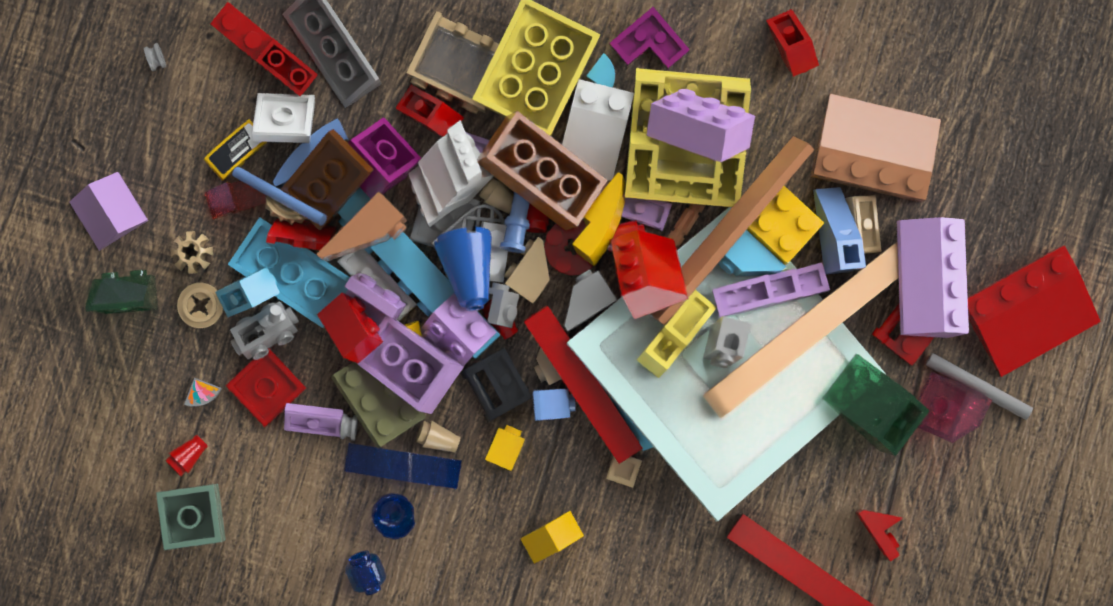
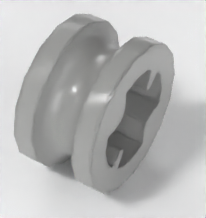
[144,43,166,72]
[340,414,358,441]

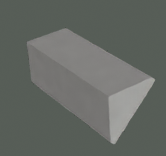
[283,0,382,108]

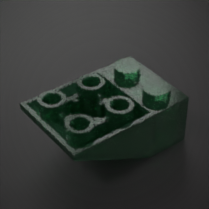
[822,354,930,456]

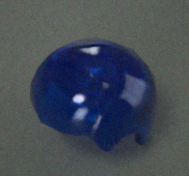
[371,493,415,540]

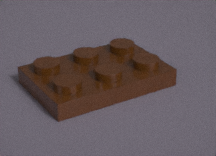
[281,129,374,230]

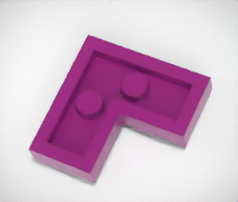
[609,7,690,69]

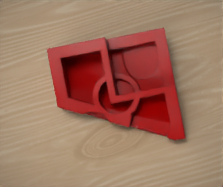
[266,218,336,251]

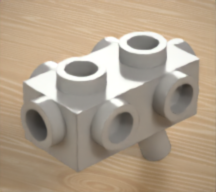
[230,301,299,360]

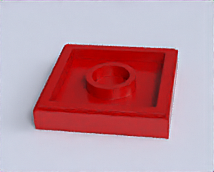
[225,348,307,427]

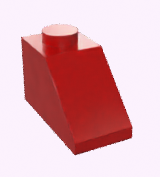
[766,9,819,77]
[396,85,464,138]

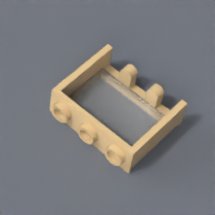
[407,11,499,114]

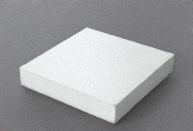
[252,93,315,143]

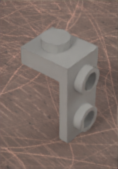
[487,283,519,328]

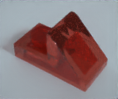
[205,175,266,220]

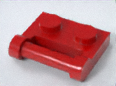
[871,302,934,366]

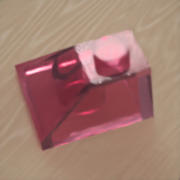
[907,372,992,443]

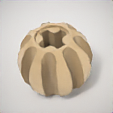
[170,231,213,274]

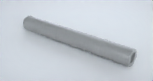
[925,353,1033,420]

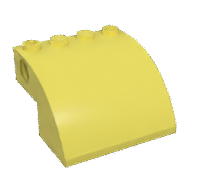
[625,68,751,207]

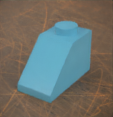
[718,230,786,277]
[215,267,280,317]

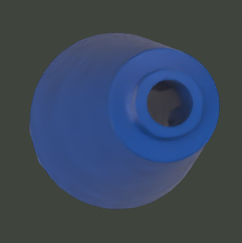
[434,227,492,311]

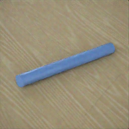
[232,166,327,226]

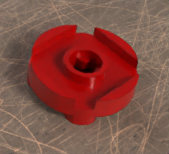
[544,220,593,276]

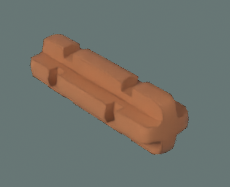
[667,203,706,248]

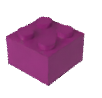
[348,117,422,199]

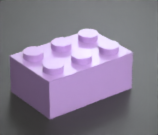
[646,89,755,162]

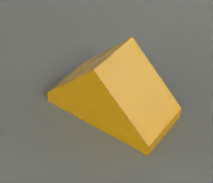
[520,511,584,564]

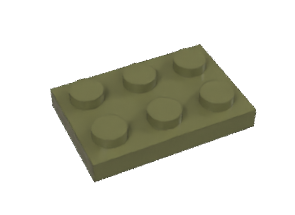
[331,362,426,449]

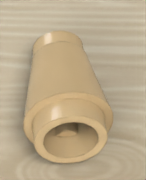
[479,177,514,214]
[416,420,460,453]

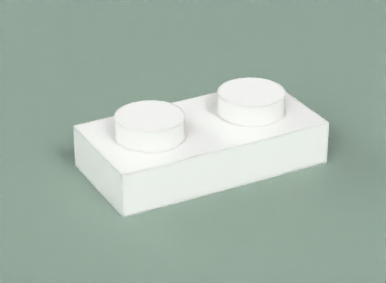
[481,221,508,282]

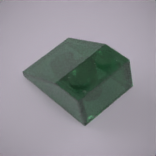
[85,270,158,315]

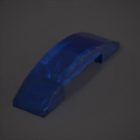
[344,443,462,489]

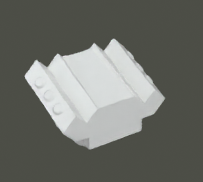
[408,120,493,227]

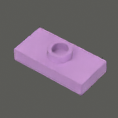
[284,403,343,437]

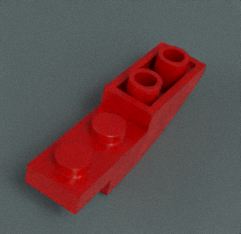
[210,2,318,97]

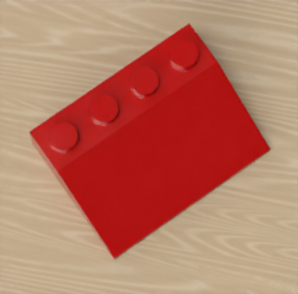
[967,245,1101,377]

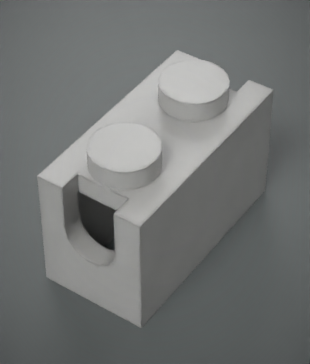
[703,316,751,368]

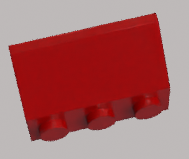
[611,230,689,320]

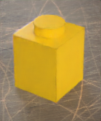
[485,425,525,471]

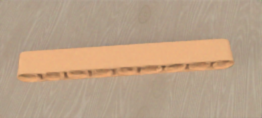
[703,242,899,419]

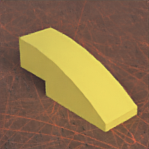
[636,289,717,378]

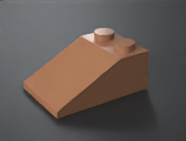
[317,192,407,262]

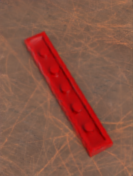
[524,305,643,464]
[726,513,874,606]

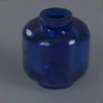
[345,550,387,595]

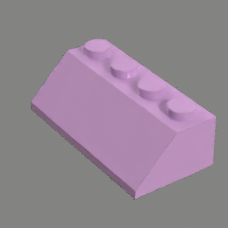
[897,217,969,338]

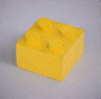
[747,186,824,265]

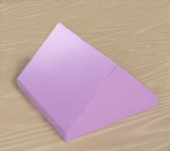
[70,172,148,250]

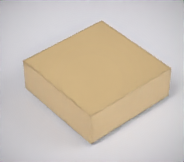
[606,456,642,488]

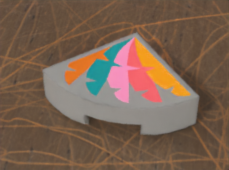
[184,378,222,406]

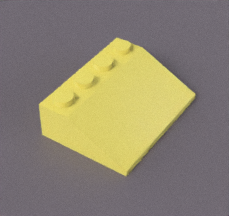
[472,0,600,136]

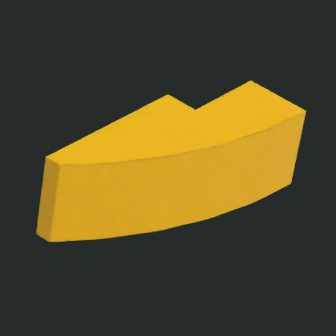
[573,172,626,267]

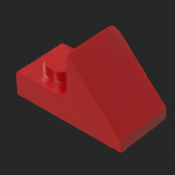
[856,509,903,562]

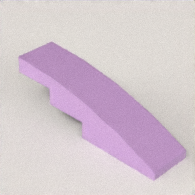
[712,263,830,318]

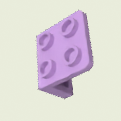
[345,273,407,326]
[421,293,497,367]

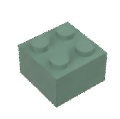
[156,484,226,550]

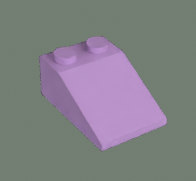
[355,315,463,414]

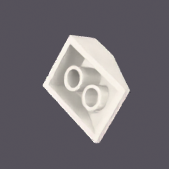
[562,79,634,182]

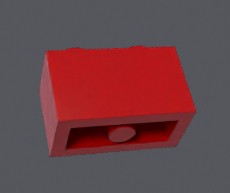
[317,293,383,364]

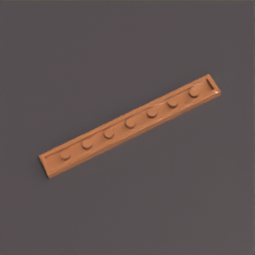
[648,136,814,325]

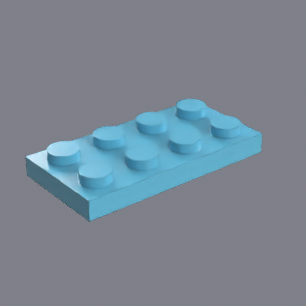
[228,217,350,328]

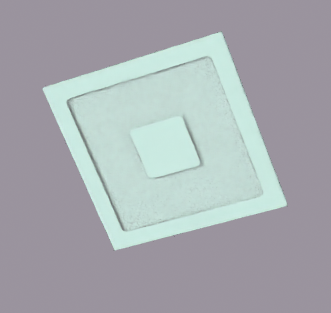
[567,207,886,521]

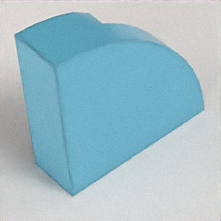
[587,53,615,88]

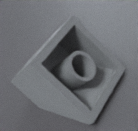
[564,270,617,333]

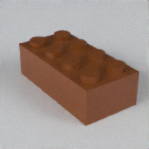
[477,111,608,230]

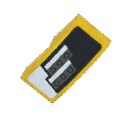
[204,119,267,181]

